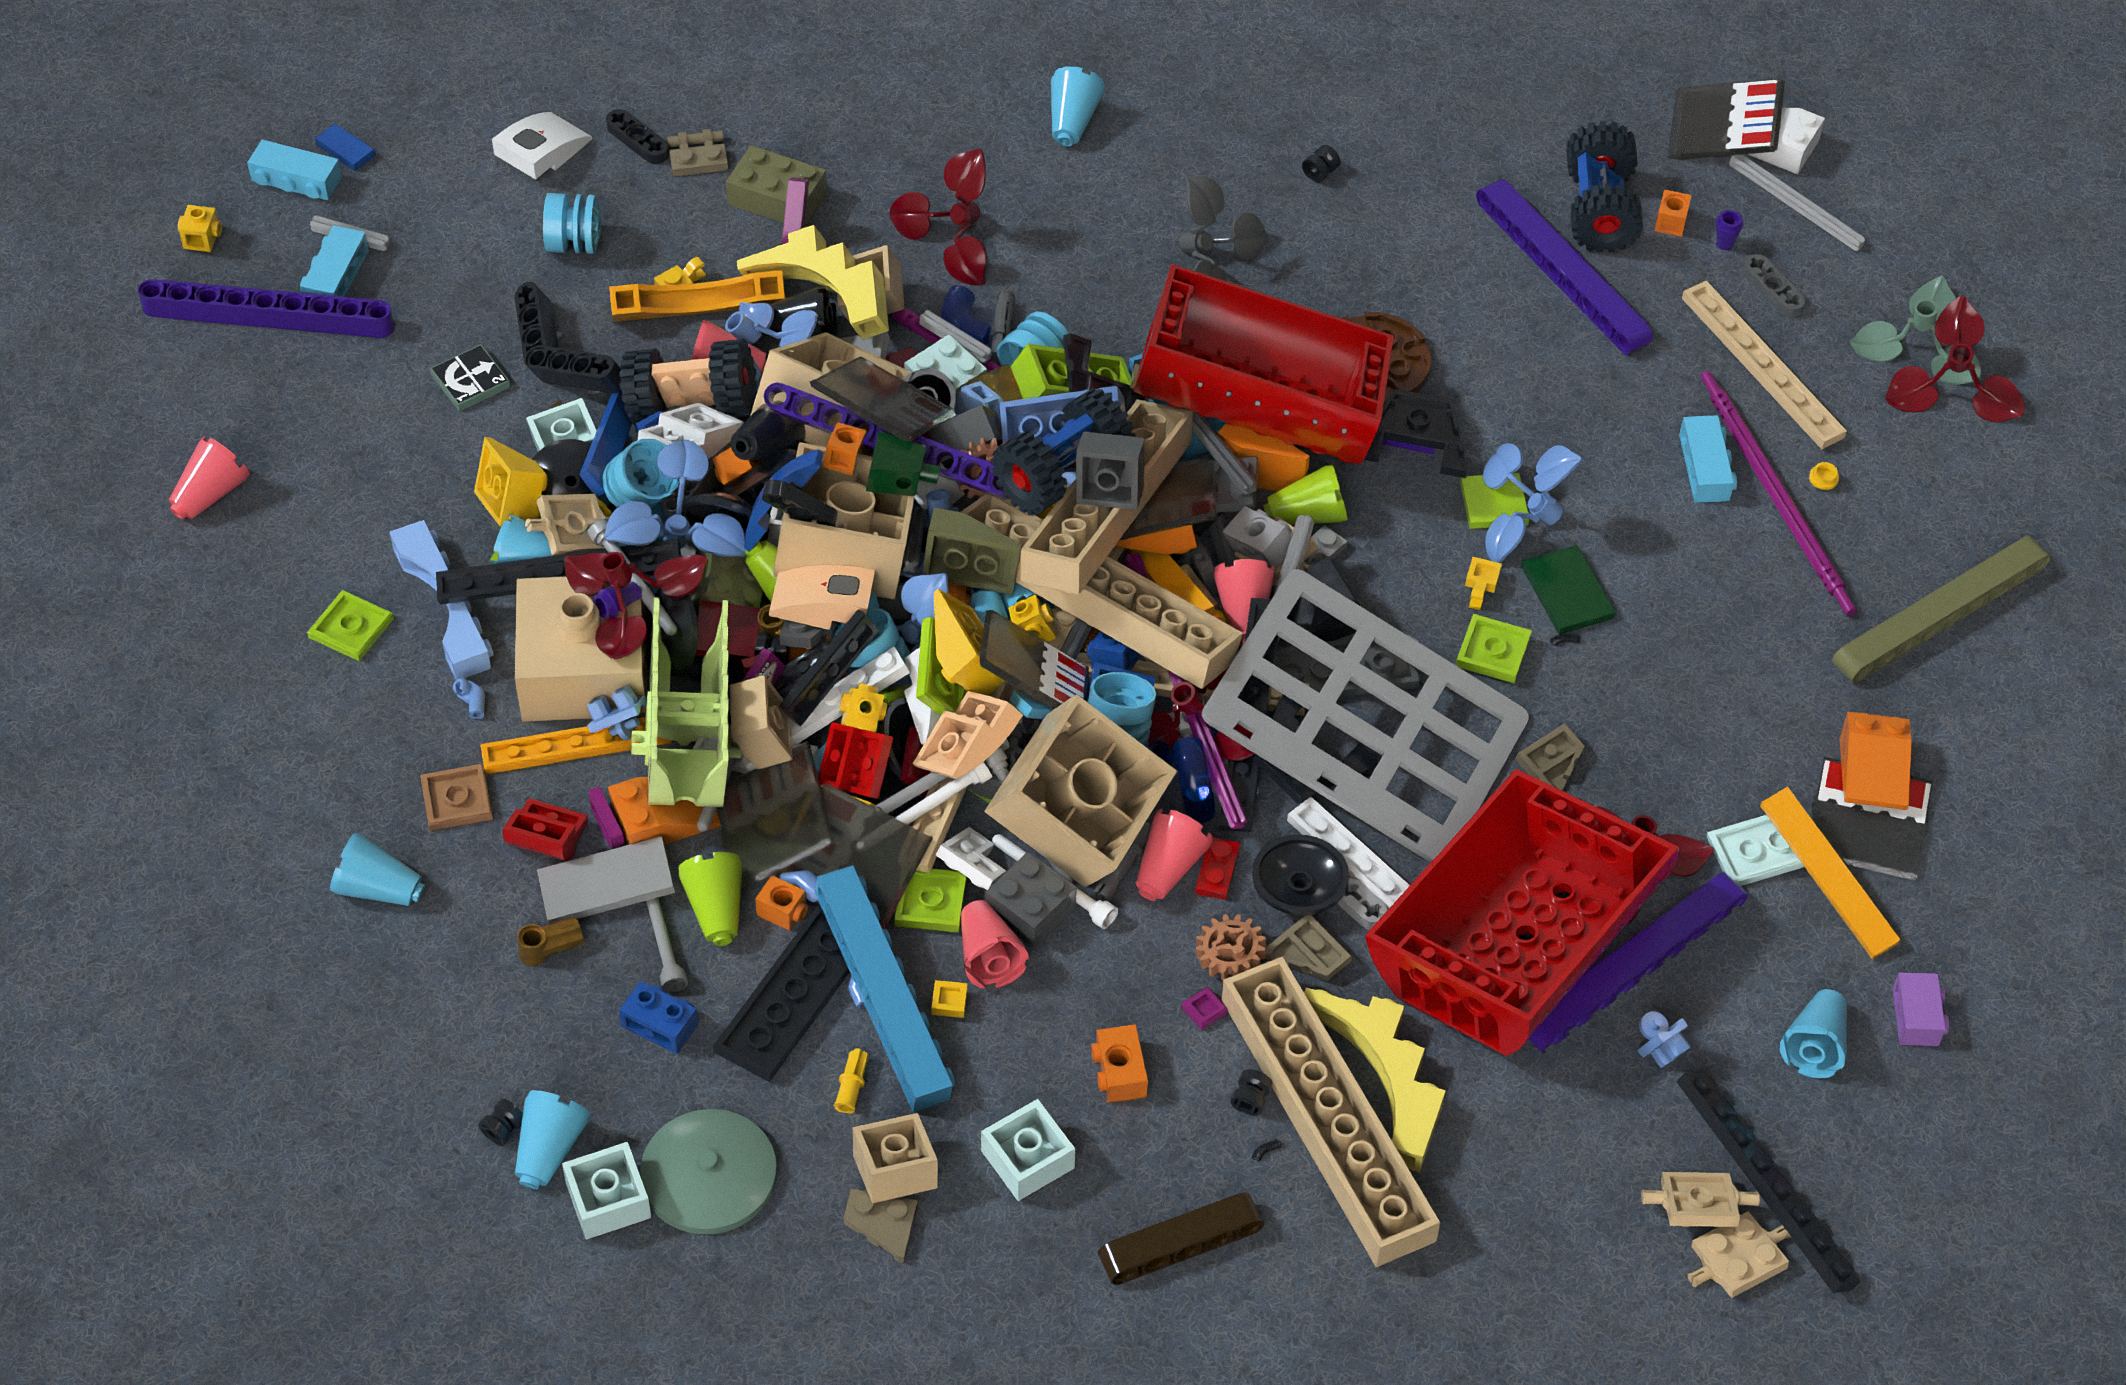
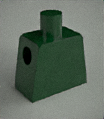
[866,431,941,496]

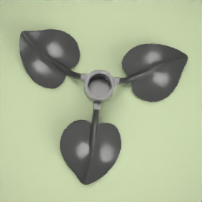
[1179,176,1266,281]

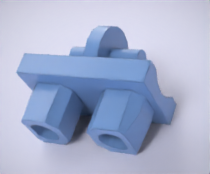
[587,685,647,740]
[1637,1011,1691,1068]

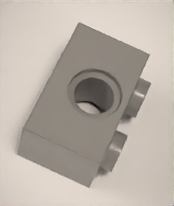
[1222,506,1292,569]

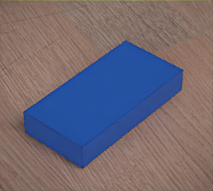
[315,123,375,171]

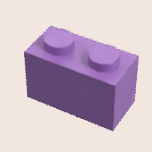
[1892,973,1949,1046]

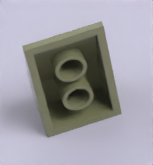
[922,507,1021,595]

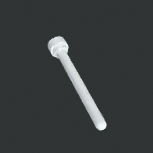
[856,762,992,853]
[992,834,1118,929]

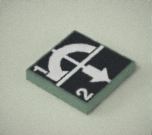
[430,344,510,412]

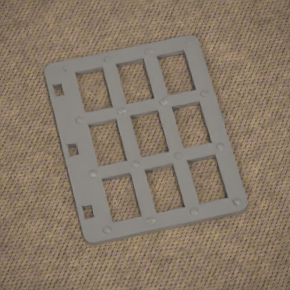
[1202,569,1529,863]

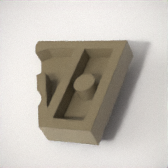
[1515,723,1584,790]
[1265,915,1352,981]
[844,1188,918,1263]

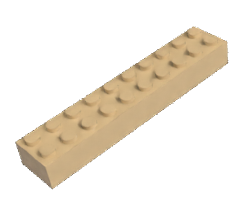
[1021,399,1193,595]
[961,494,1243,689]
[1222,957,1440,1267]

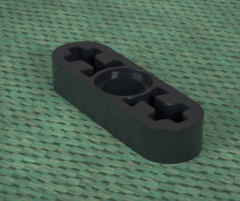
[606,109,669,164]
[762,480,838,527]

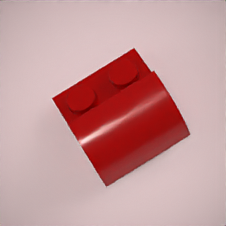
[817,722,893,799]
[503,798,588,861]

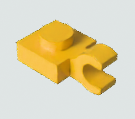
[654,257,706,285]
[1465,557,1502,610]

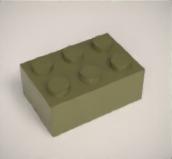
[726,145,827,227]
[689,531,762,613]

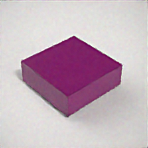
[1181,986,1228,1030]

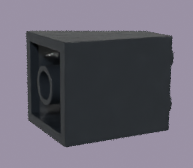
[1270,556,1361,646]

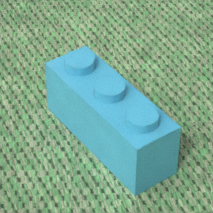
[247,140,342,200]
[300,225,369,297]
[1679,415,1737,503]

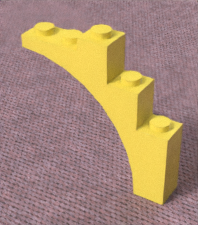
[737,225,889,340]
[1304,987,1446,1172]

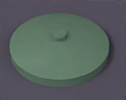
[640,1109,777,1234]

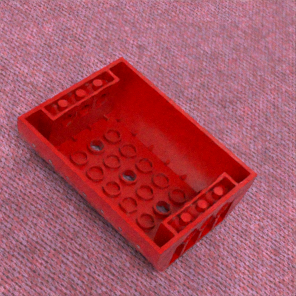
[1133,264,1394,465]
[1365,769,1679,1056]

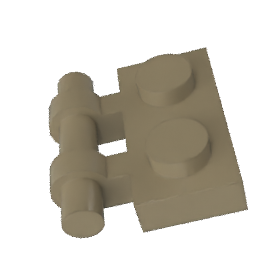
[667,129,728,177]

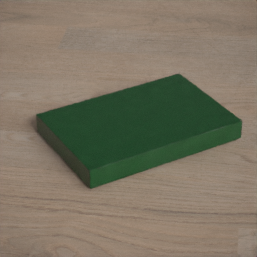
[1521,545,1615,634]

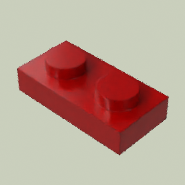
[1195,837,1240,901]

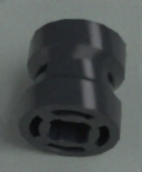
[1302,145,1341,183]
[754,632,791,666]
[1230,1069,1272,1116]
[478,1099,523,1146]

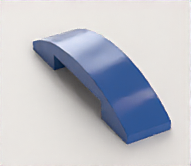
[744,449,824,551]

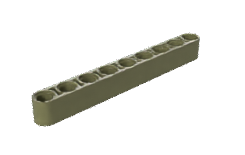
[1832,535,2052,684]

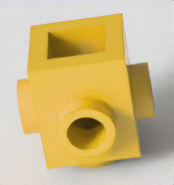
[178,205,222,252]
[1008,594,1056,651]
[839,683,887,732]

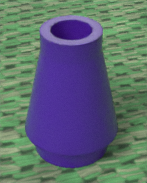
[1716,210,1744,250]
[593,582,642,618]

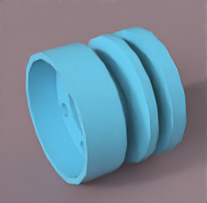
[543,193,602,254]
[997,311,1069,373]
[602,438,680,509]
[832,608,911,685]
[1088,672,1156,746]

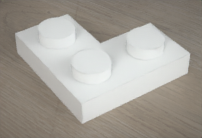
[936,827,1006,890]

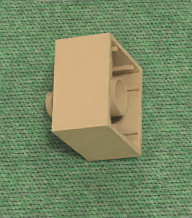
[750,332,912,456]
[773,442,915,600]
[515,577,647,722]
[984,694,1177,887]

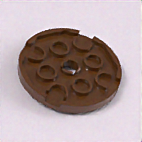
[1341,312,1431,405]

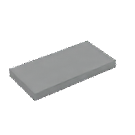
[537,836,675,925]

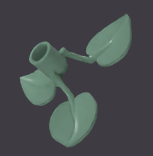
[1850,275,1981,385]

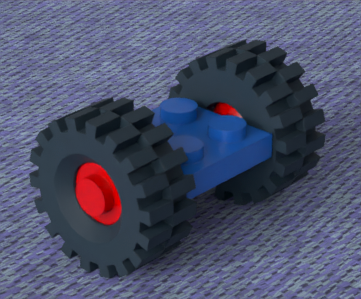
[1566,121,1643,252]
[991,388,1136,516]

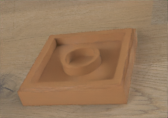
[420,763,493,831]

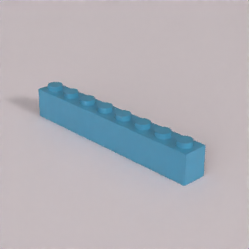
[815,865,955,1113]

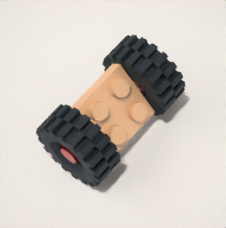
[620,339,757,425]

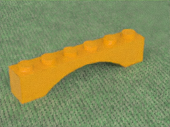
[609,270,785,322]

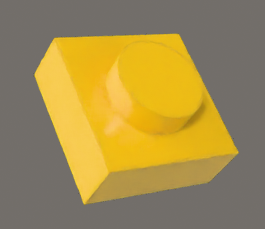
[931,980,968,1018]

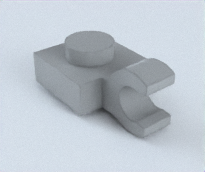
[1303,525,1347,566]

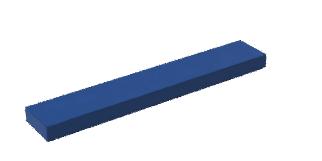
[579,390,632,497]

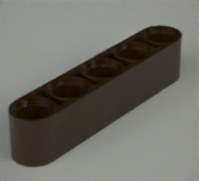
[1097,1192,1264,1285]

